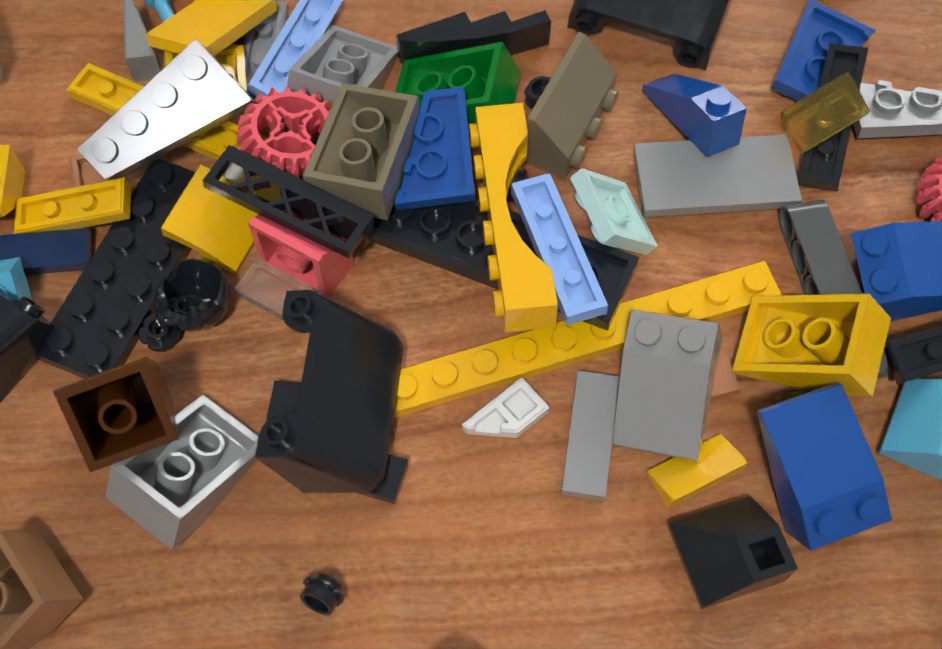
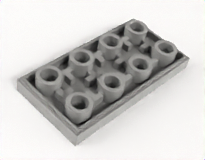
[633,134,802,217]

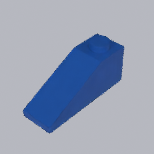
[642,73,747,157]

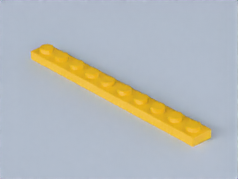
[394,261,782,419]

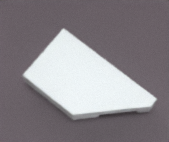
[462,377,550,438]

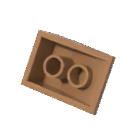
[0,530,83,649]

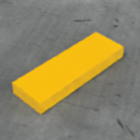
[14,177,131,234]

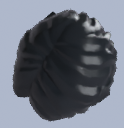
[154,257,232,332]

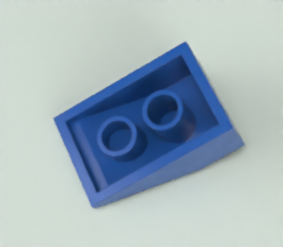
[851,221,942,322]
[757,382,892,551]

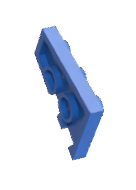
[770,0,876,104]
[394,86,476,211]

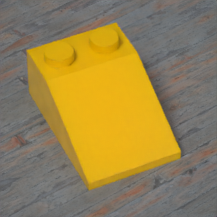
[732,294,891,397]

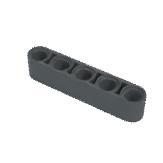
[779,200,888,379]

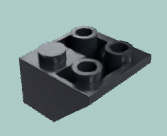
[667,496,798,609]

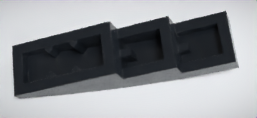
[396,10,551,64]

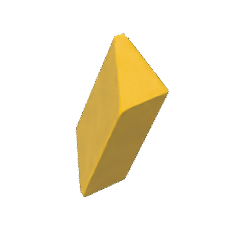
[646,434,748,510]

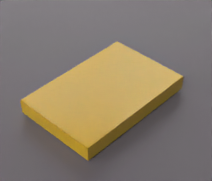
[146,0,278,56]

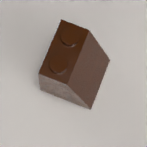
[54,357,179,472]

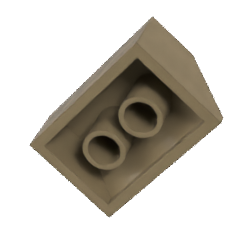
[524,32,619,180]
[303,83,420,220]

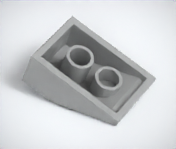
[287,25,398,105]
[612,310,723,462]
[105,395,258,550]

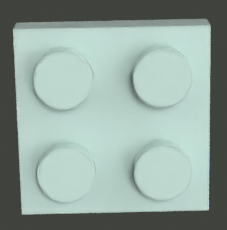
[570,168,658,255]

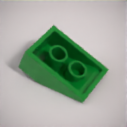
[395,42,521,124]

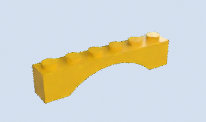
[469,103,558,332]

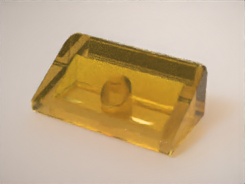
[780,72,870,153]

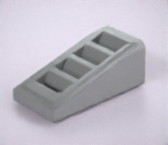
[123,0,162,81]

